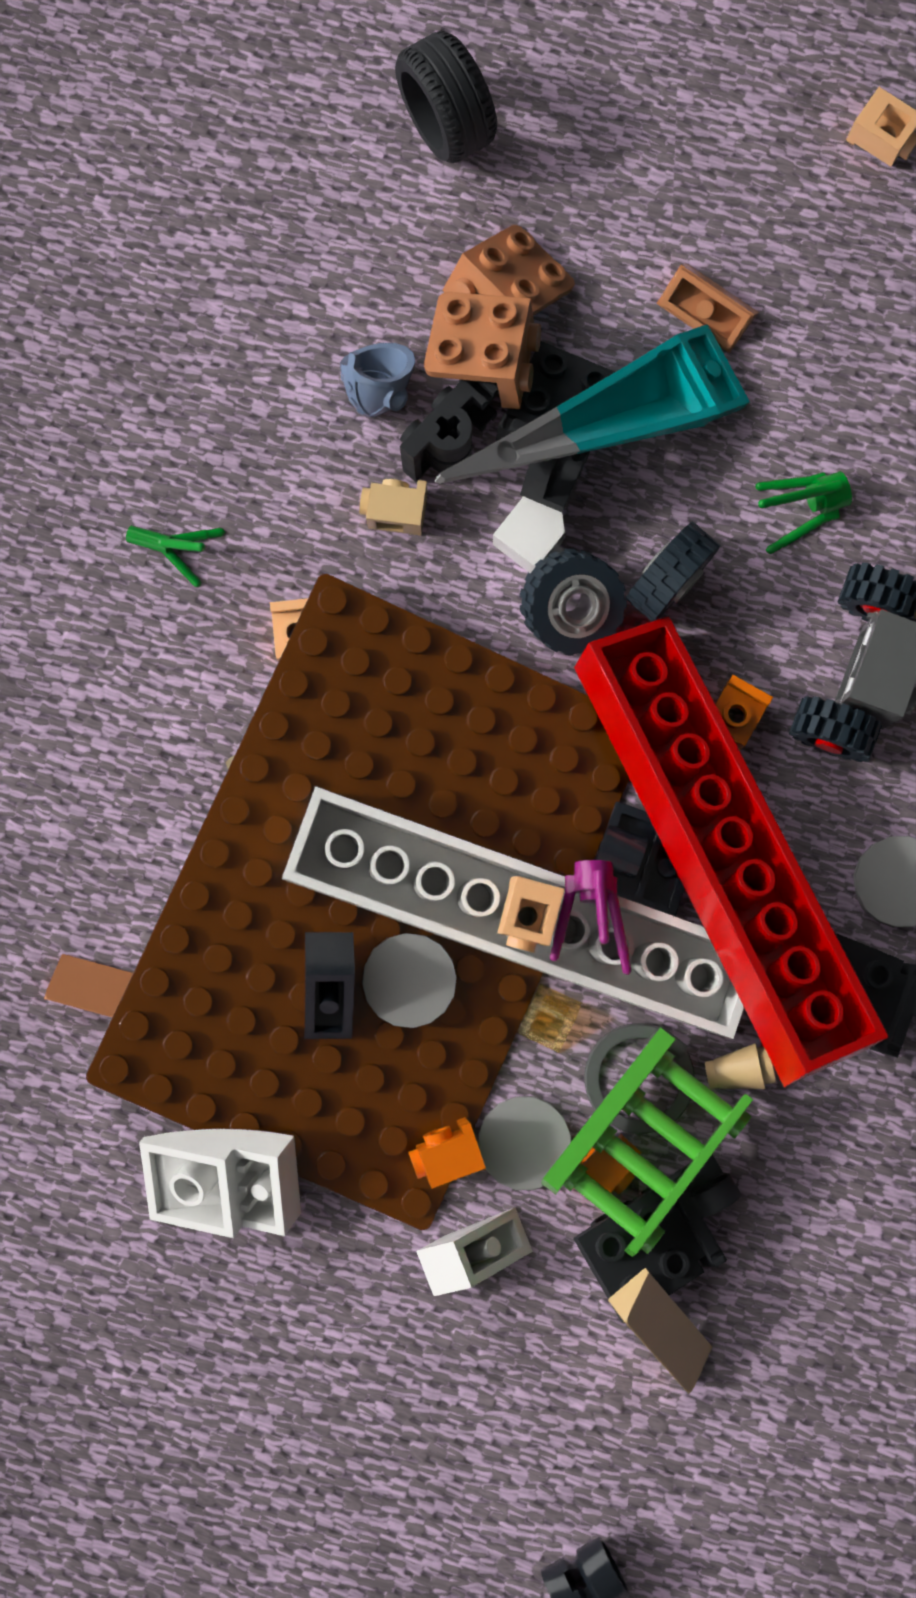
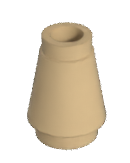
[705,1043,776,1089]

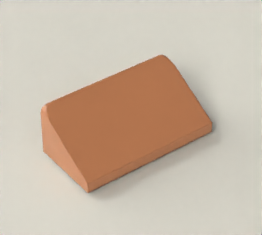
[656,263,759,353]
[44,954,133,1017]

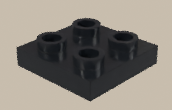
[596,801,685,917]

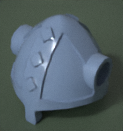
[340,343,415,418]

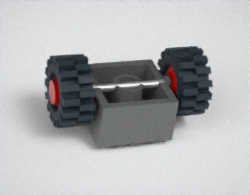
[789,563,916,762]

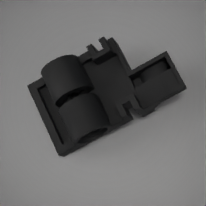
[496,341,615,513]
[400,379,498,482]
[834,932,916,1058]
[573,1154,742,1323]

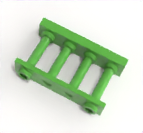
[541,1027,753,1257]

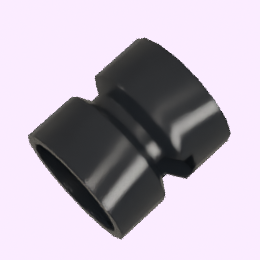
[541,1536,630,1598]

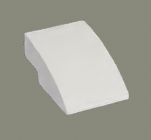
[139,1129,301,1238]

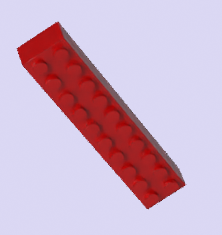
[574,616,889,1087]

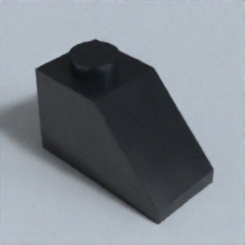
[305,932,355,1039]

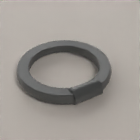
[584,1023,695,1134]

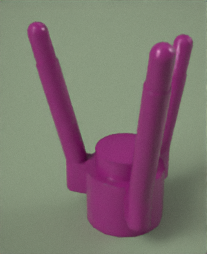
[550,860,632,975]

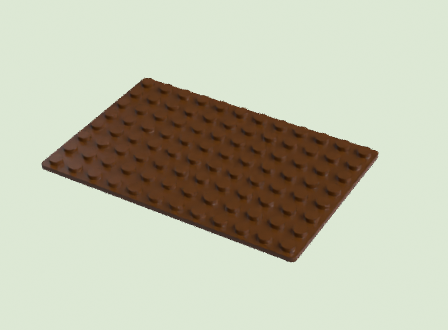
[86,574,630,1230]

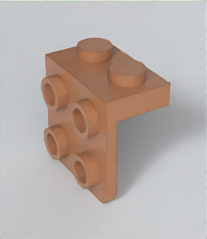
[442,225,575,316]
[424,292,541,409]

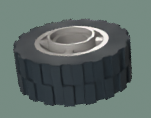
[626,521,721,621]
[520,549,627,656]

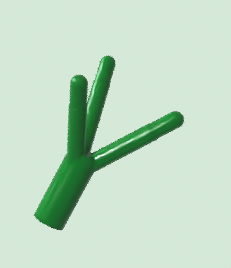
[126,525,225,587]

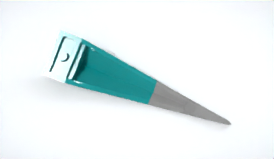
[434,324,750,484]

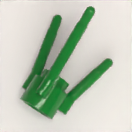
[755,471,852,554]

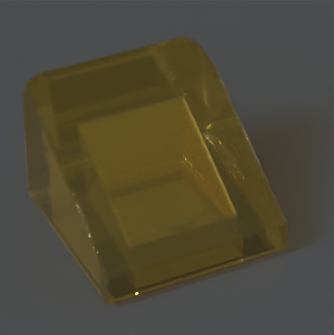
[517,984,582,1053]

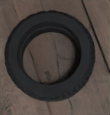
[395,31,497,163]

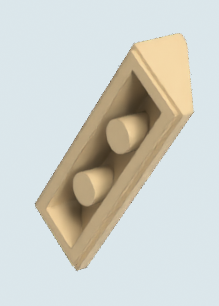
[608,1268,712,1394]

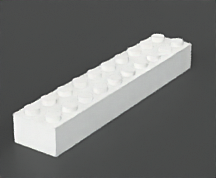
[282,786,744,1039]

